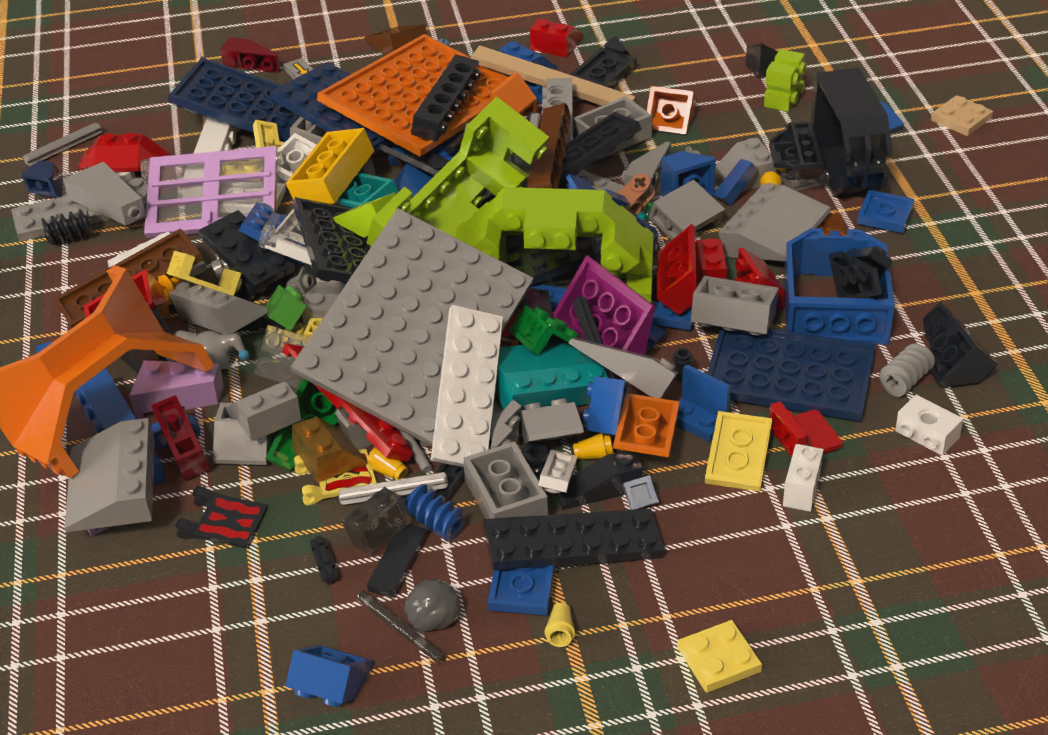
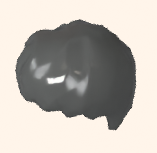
[404,578,461,633]

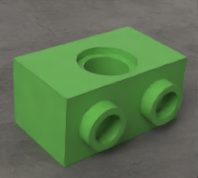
[265,284,307,331]

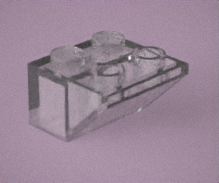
[254,325,310,388]

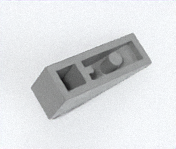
[621,142,671,195]

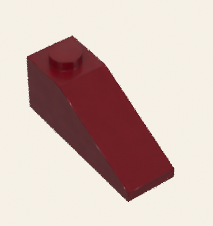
[151,395,210,481]

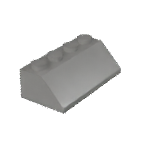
[169,281,268,336]

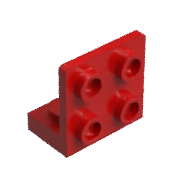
[770,401,843,458]

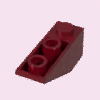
[220,37,281,73]

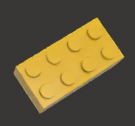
[285,128,374,204]

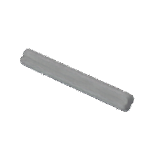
[23,122,102,166]
[339,472,448,505]

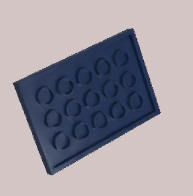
[168,57,300,142]
[270,62,392,153]
[707,327,875,421]

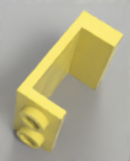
[167,251,242,296]

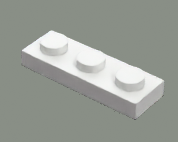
[538,450,577,493]

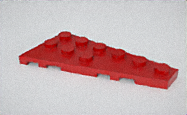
[282,343,413,462]

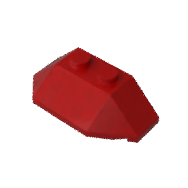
[78,133,169,172]

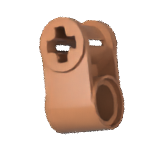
[617,174,656,216]

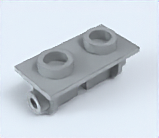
[286,263,316,298]

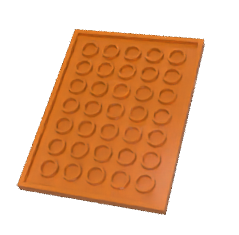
[317,34,508,157]

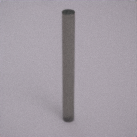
[357,590,447,665]

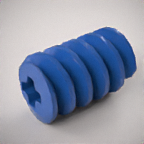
[402,483,465,542]

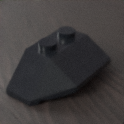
[769,121,824,180]

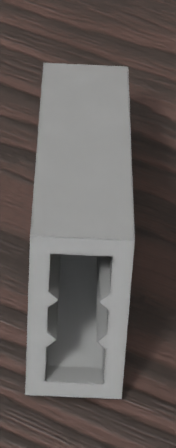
[63,162,146,225]

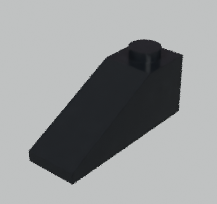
[555,451,642,510]

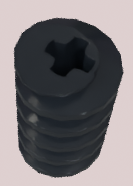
[41,209,93,245]

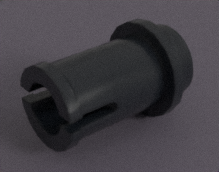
[672,348,693,382]

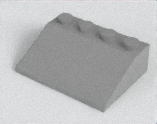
[718,183,831,261]
[64,418,155,532]

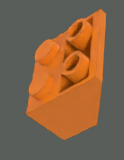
[490,72,537,116]

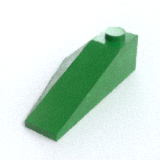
[265,378,345,471]

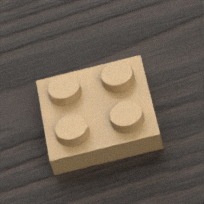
[931,95,993,136]

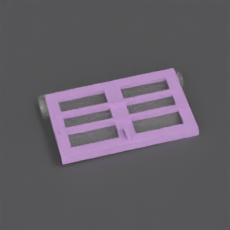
[141,146,283,238]

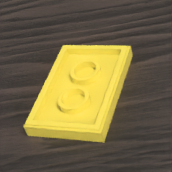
[705,411,772,492]

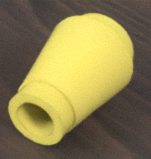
[545,603,575,647]

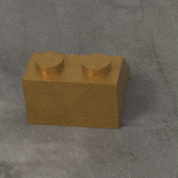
[292,417,366,482]

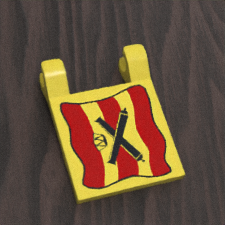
[294,449,377,506]

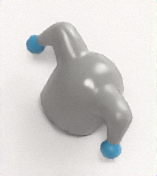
[166,330,249,369]

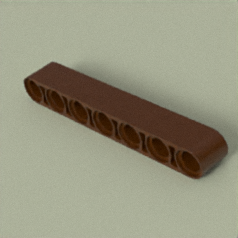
[528,103,571,189]

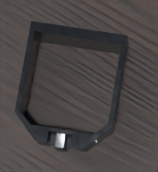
[811,68,892,197]

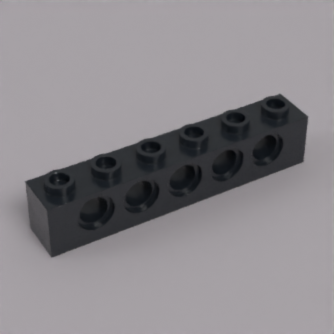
[411,54,481,142]

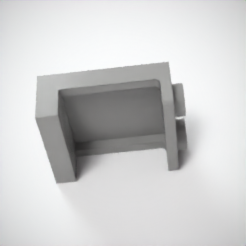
[648,180,725,240]

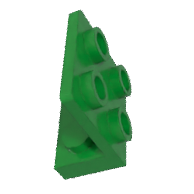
[509,305,579,355]

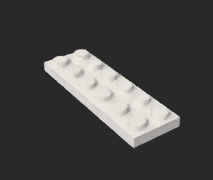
[431,305,503,467]

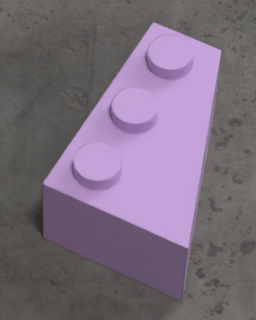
[129,361,224,418]

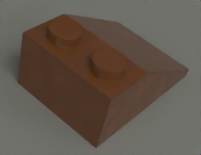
[364,24,427,56]

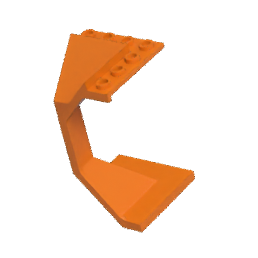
[0,265,215,479]

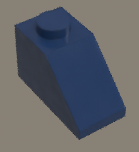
[20,160,62,197]

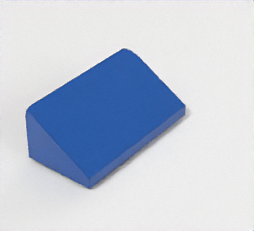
[713,159,758,206]

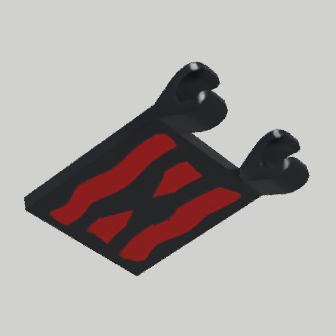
[175,486,267,549]

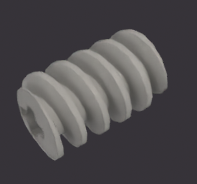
[879,343,935,397]

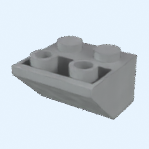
[213,403,276,465]

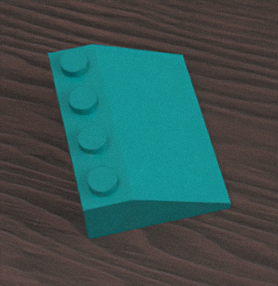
[495,340,608,411]

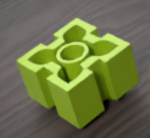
[764,49,807,112]

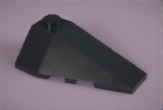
[828,251,882,298]
[923,301,998,387]

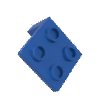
[676,365,731,443]

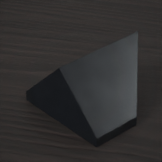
[745,43,778,79]

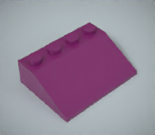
[551,255,655,355]

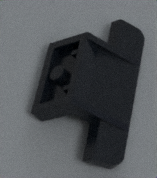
[378,144,450,178]

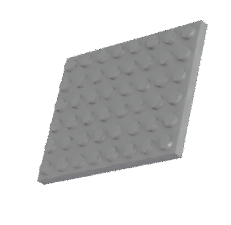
[291,208,533,446]

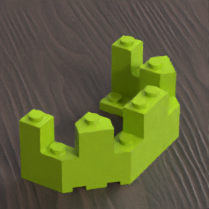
[367,96,549,247]
[455,187,653,303]

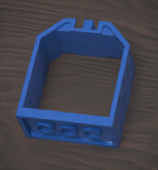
[783,228,895,345]

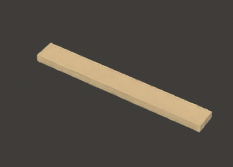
[471,45,635,106]

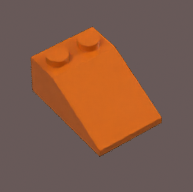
[613,393,679,457]

